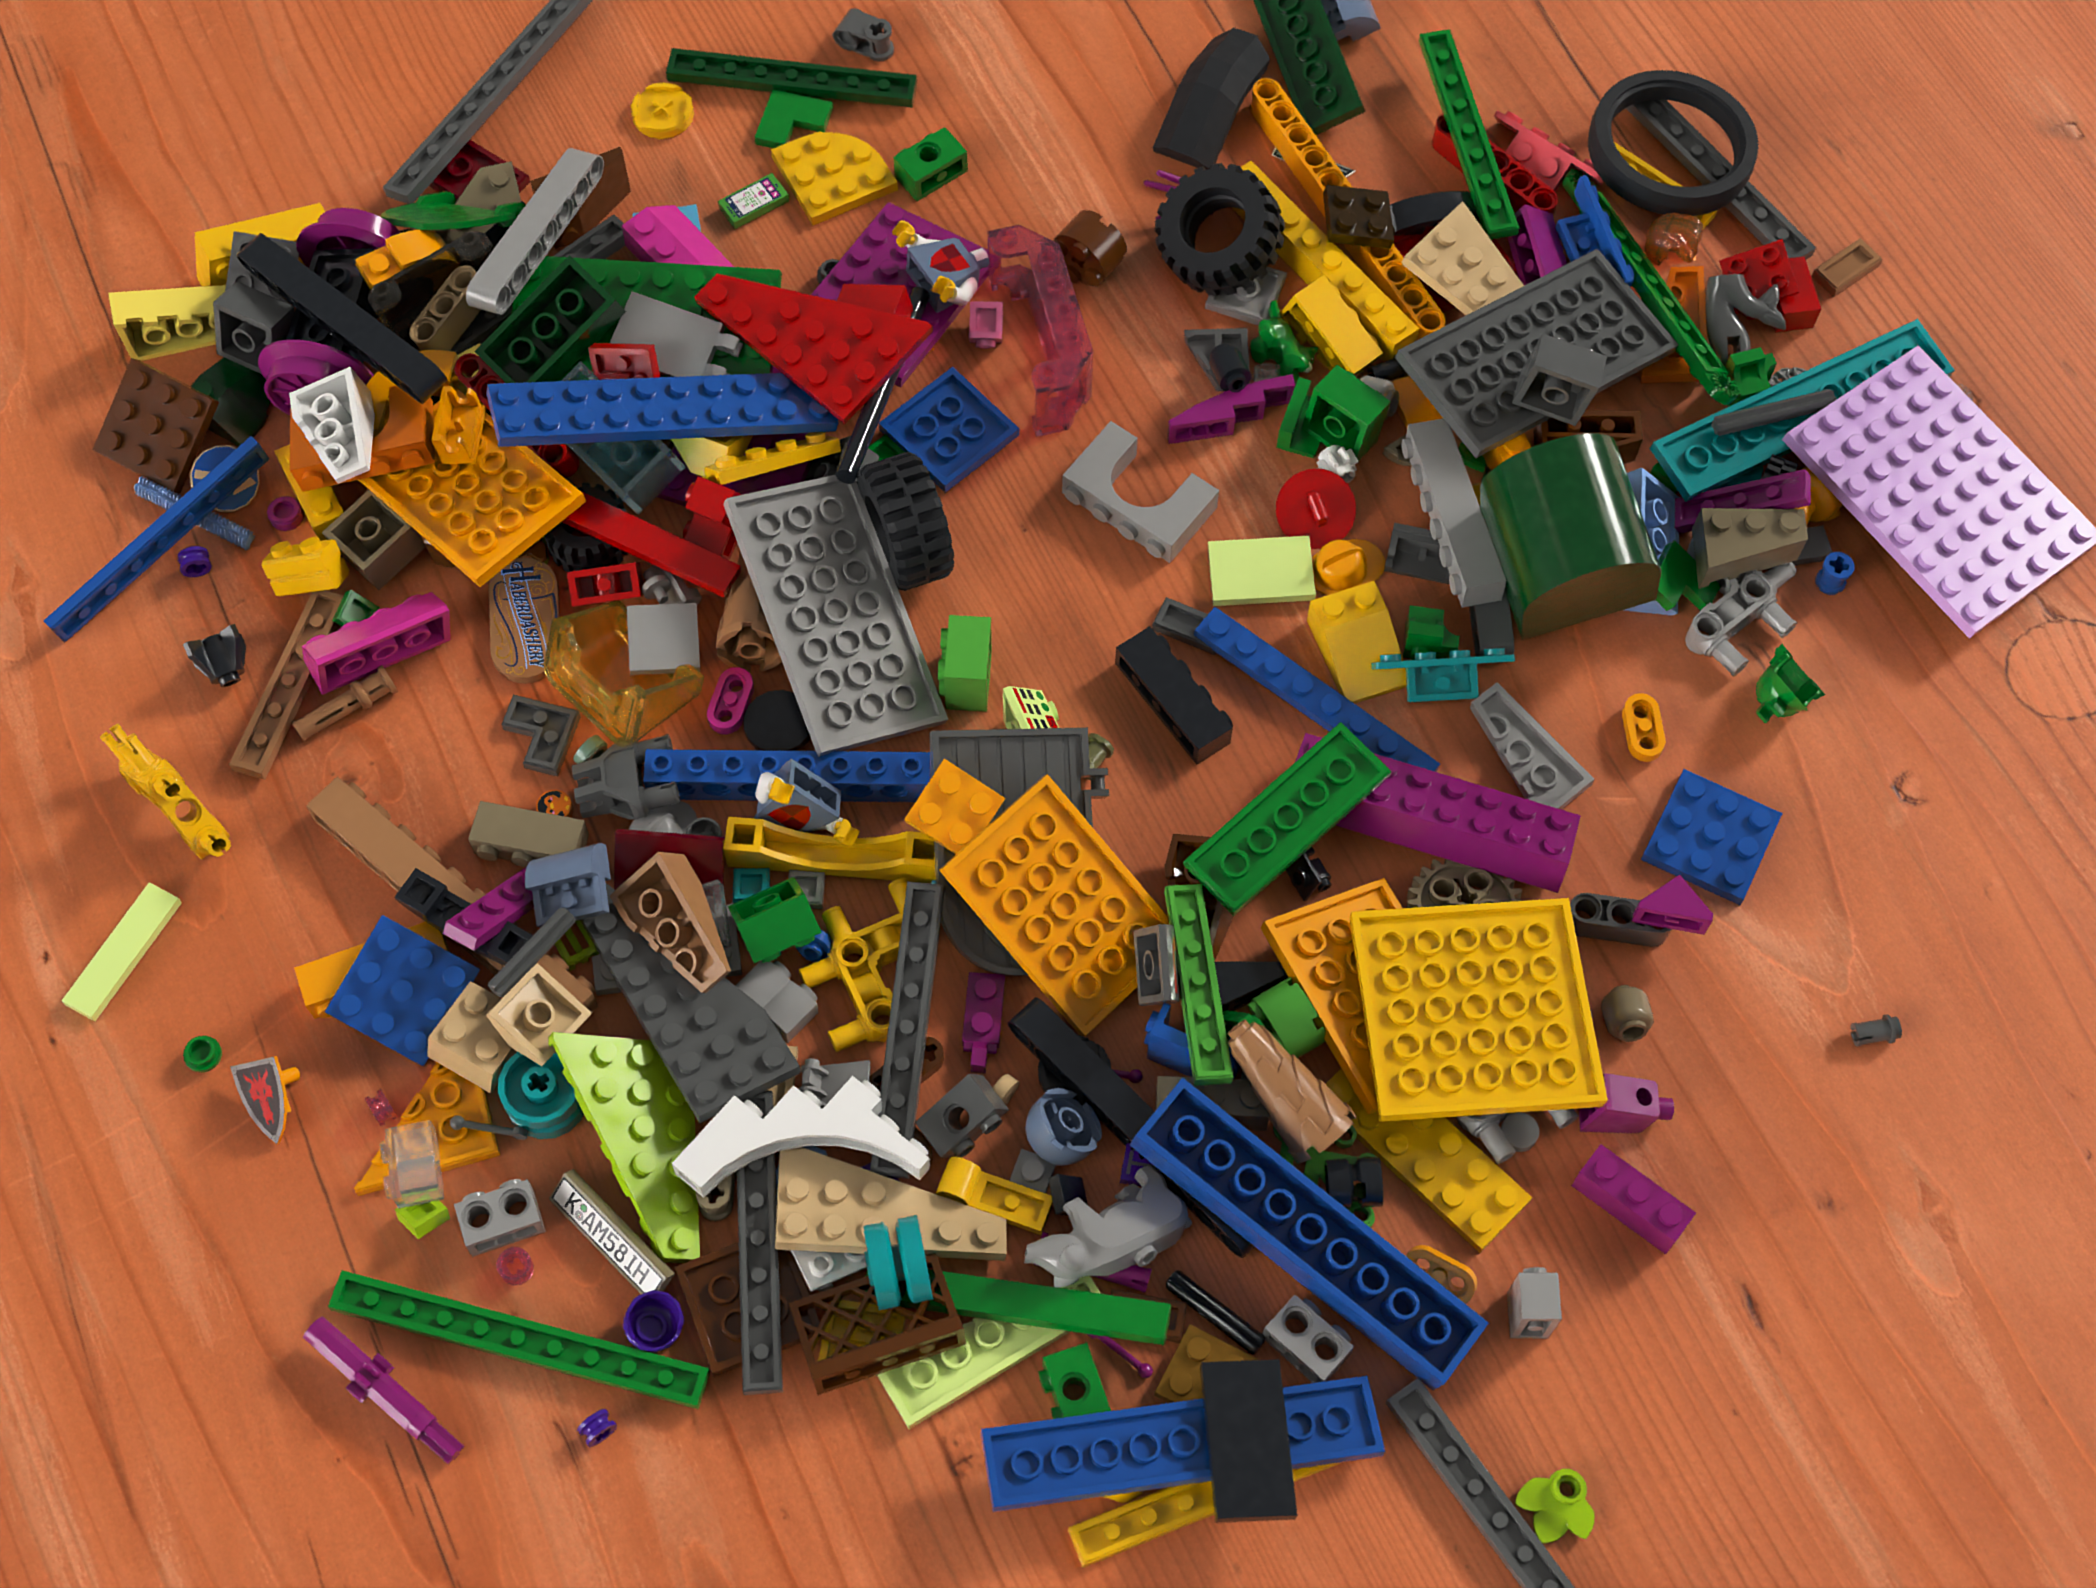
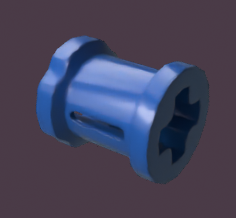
[1815,552,1855,595]

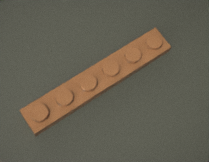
[229,590,344,780]

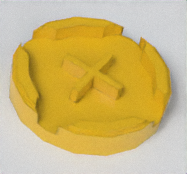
[631,82,694,139]

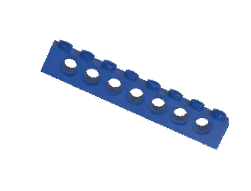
[643,749,931,802]

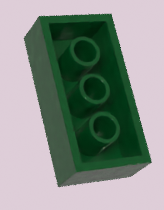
[474,255,626,383]

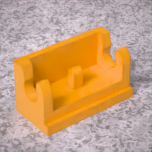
[431,386,486,464]

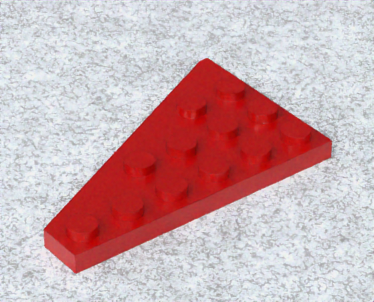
[694,273,933,424]

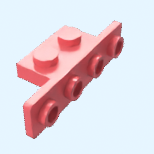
[1494,110,1604,192]

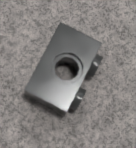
[915,1073,1009,1158]

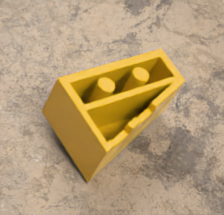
[1280,275,1383,376]

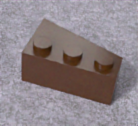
[1533,410,1643,464]

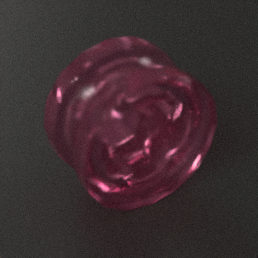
[364,1089,398,1127]
[497,1247,534,1285]

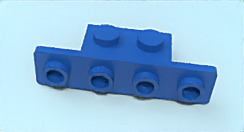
[1555,175,1634,288]

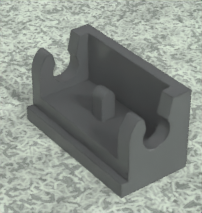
[1384,523,1450,584]

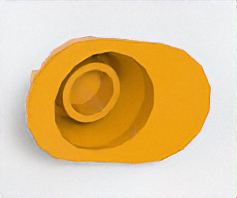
[1312,539,1385,595]

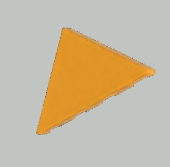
[354,1062,500,1196]

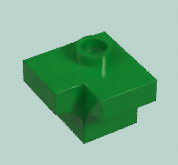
[1725,347,1777,406]
[1402,605,1459,660]

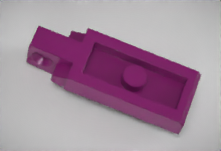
[962,972,1005,1074]

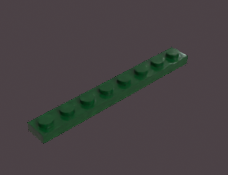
[666,48,917,108]

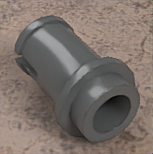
[1850,1014,1902,1047]

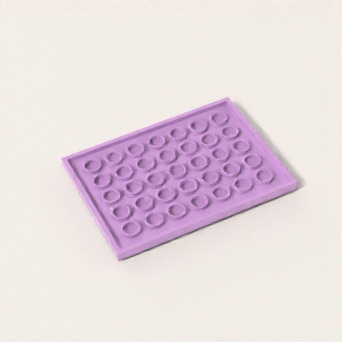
[1782,346,2096,639]

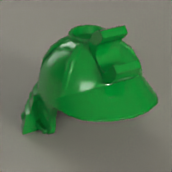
[1756,643,1825,723]

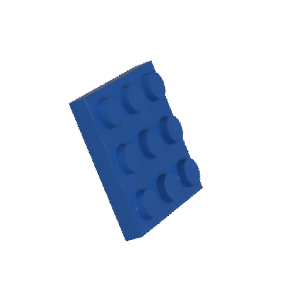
[878,367,1019,493]
[1641,769,1783,905]
[325,915,481,1066]

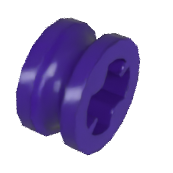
[177,546,212,577]
[577,1409,617,1447]

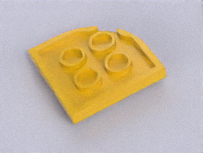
[771,132,898,226]

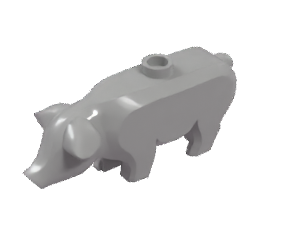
[1024,1165,1192,1288]

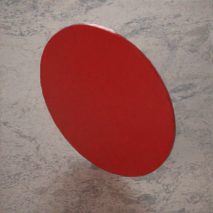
[1276,468,1356,549]

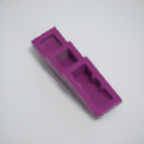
[1167,374,1295,444]

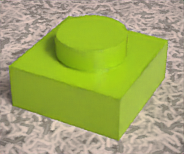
[395,1189,450,1239]

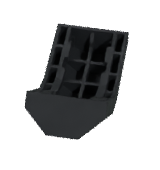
[1153,28,1270,170]

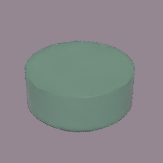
[573,735,608,764]

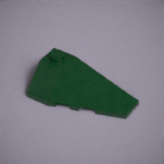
[190,358,270,447]

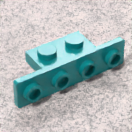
[1371,648,1515,702]

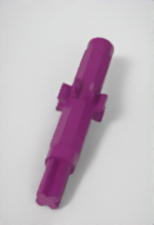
[303,1316,464,1464]

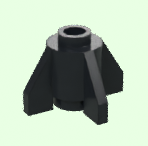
[183,624,246,687]

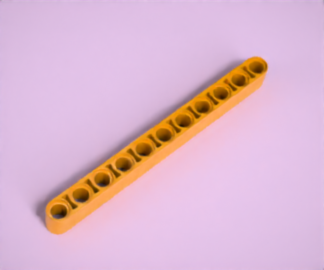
[1250,78,1445,340]

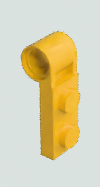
[936,1157,1053,1235]

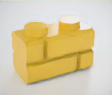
[261,537,349,597]

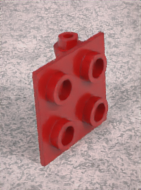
[1719,239,1799,320]

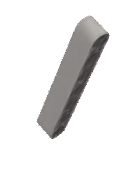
[466,148,604,315]

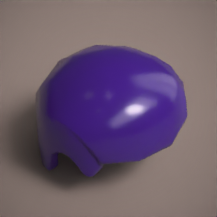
[623,1290,684,1353]

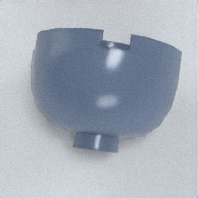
[1025,1088,1102,1166]

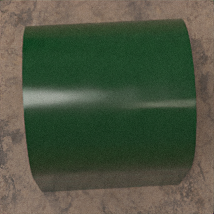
[1480,433,1661,640]

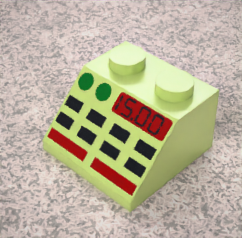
[1003,686,1059,729]

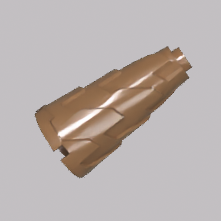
[716,551,782,672]
[1228,1019,1356,1163]

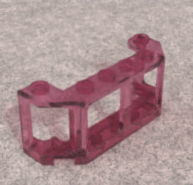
[987,225,1093,437]

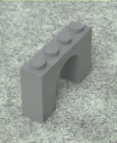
[1062,421,1219,563]

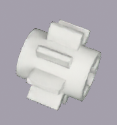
[1316,445,1359,483]

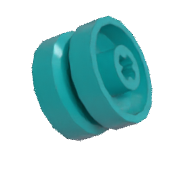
[498,1052,584,1139]
[863,1215,933,1310]

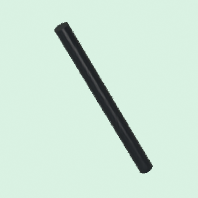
[836,287,930,484]

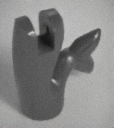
[1705,274,1786,366]

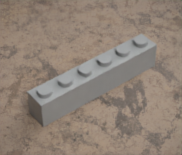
[1401,418,1507,607]

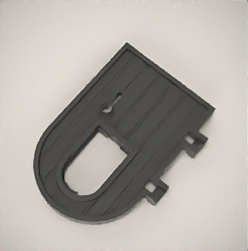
[929,727,1109,976]

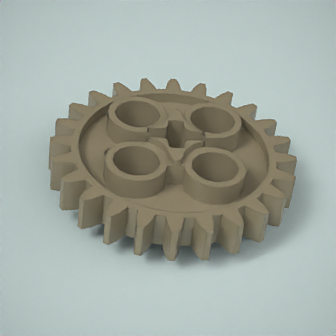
[1406,859,1522,908]

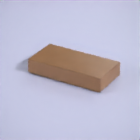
[1811,238,1883,297]

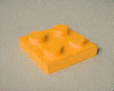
[904,758,1006,855]

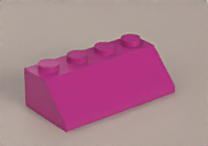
[621,205,734,267]
[302,592,450,695]

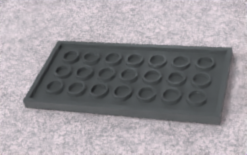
[1395,249,1678,458]

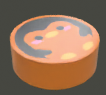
[536,789,573,818]

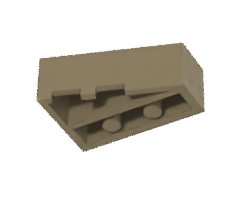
[1692,508,1808,589]

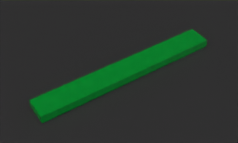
[1419,29,1519,239]
[861,1269,1171,1345]

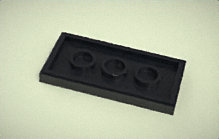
[1200,1359,1297,1523]

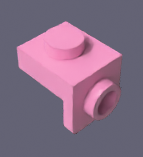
[969,301,1003,348]

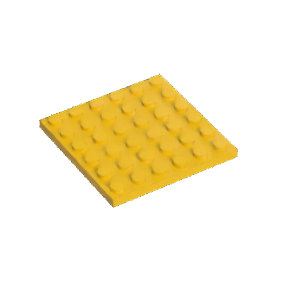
[1349,898,1608,1122]

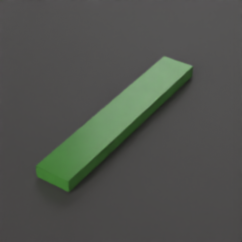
[1164,884,1233,1086]

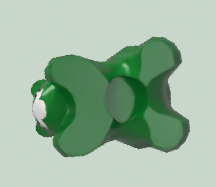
[1250,300,1318,386]

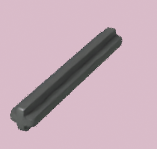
[1711,389,1836,436]

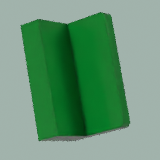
[1276,377,1320,458]

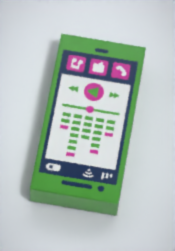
[718,173,789,229]

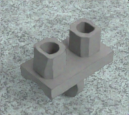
[641,565,702,605]

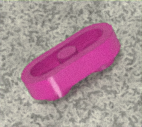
[707,667,754,734]

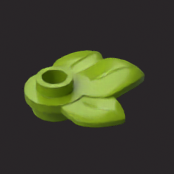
[1515,1469,1595,1544]

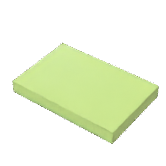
[1208,536,1316,606]

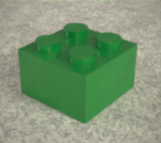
[1301,365,1391,461]
[728,877,822,963]

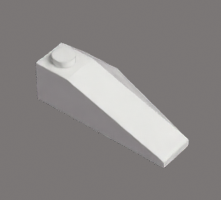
[289,367,375,484]

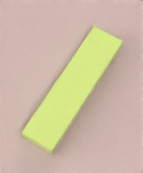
[62,882,182,1021]

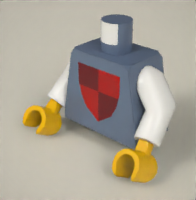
[892,220,989,313]
[754,759,860,847]

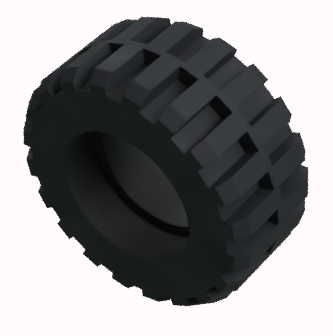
[1155,163,1285,296]
[856,452,954,591]

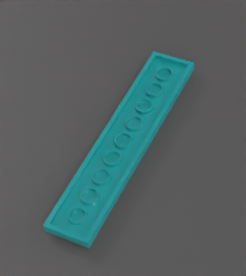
[1649,319,1955,502]

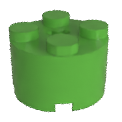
[1248,977,1326,1058]

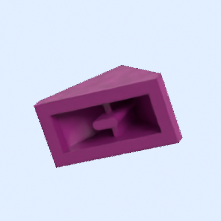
[1632,875,1713,935]

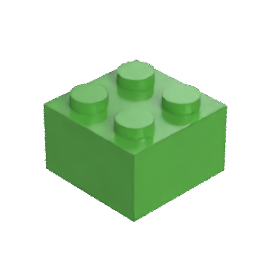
[938,615,992,712]

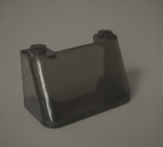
[368,231,513,350]

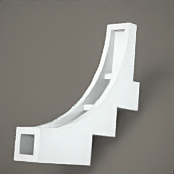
[672,1076,930,1198]

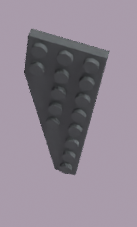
[580,882,800,1123]

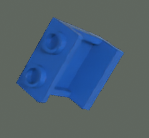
[1144,1002,1240,1079]

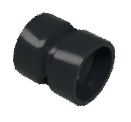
[1325,1157,1383,1209]

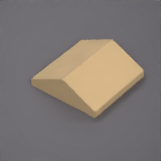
[486,963,592,1066]

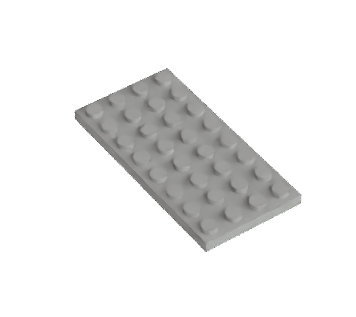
[723,475,948,757]

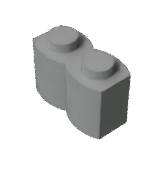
[736,961,818,1043]

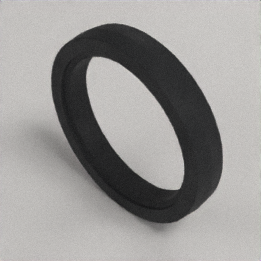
[1588,70,1758,217]

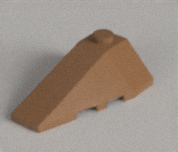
[610,852,731,993]

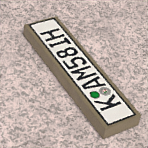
[549,1169,675,1294]

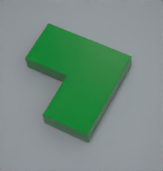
[754,89,833,149]
[1656,540,1721,611]

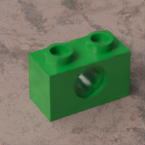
[893,127,968,202]
[1038,1342,1111,1419]

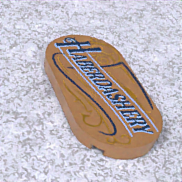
[489,558,562,683]

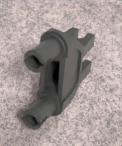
[572,734,680,820]

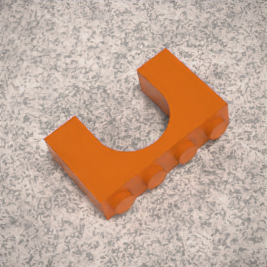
[290,385,435,492]

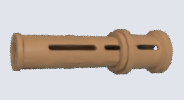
[292,665,398,741]

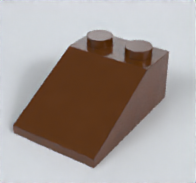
[530,147,631,249]

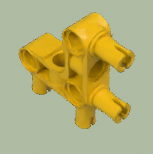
[100,724,231,860]
[798,877,908,1053]

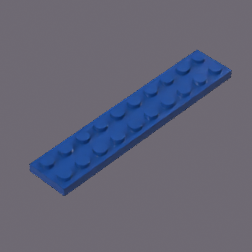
[486,373,839,447]
[981,1376,1385,1512]

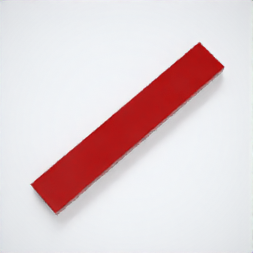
[562,491,741,598]

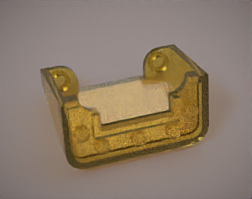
[544,600,705,747]

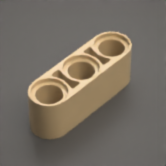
[409,265,481,351]

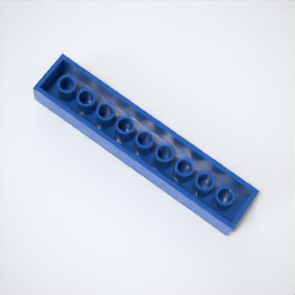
[1130,1077,1489,1390]

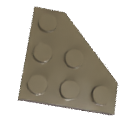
[436,161,521,258]

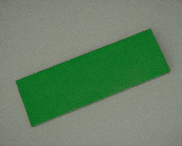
[1183,722,1392,916]

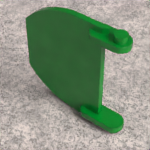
[381,191,526,230]

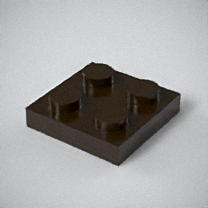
[1323,185,1394,249]

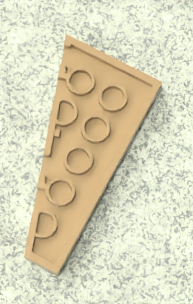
[1401,201,1524,315]
[775,1147,1007,1261]

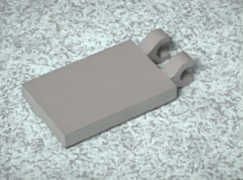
[610,291,743,377]

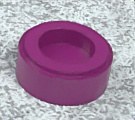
[267,496,304,531]

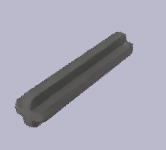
[488,908,576,997]

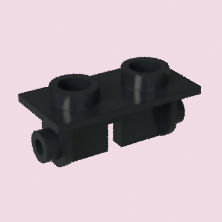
[1286,846,1332,901]

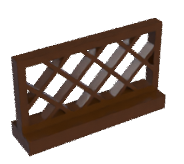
[789,1253,966,1395]

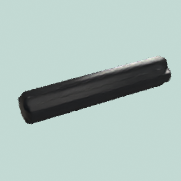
[1166,1270,1265,1354]

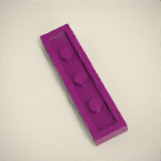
[1675,469,1811,534]
[443,867,534,951]

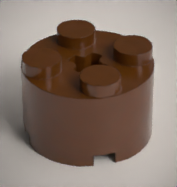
[1049,210,1127,287]

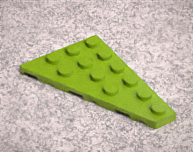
[548,1032,700,1263]

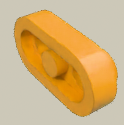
[1622,693,1666,762]
[1406,1245,1477,1303]

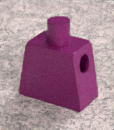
[1578,1073,1674,1133]

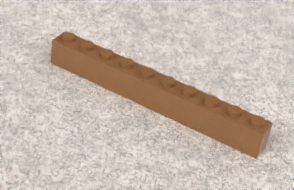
[306,776,598,1013]

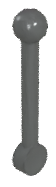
[450,1115,528,1140]

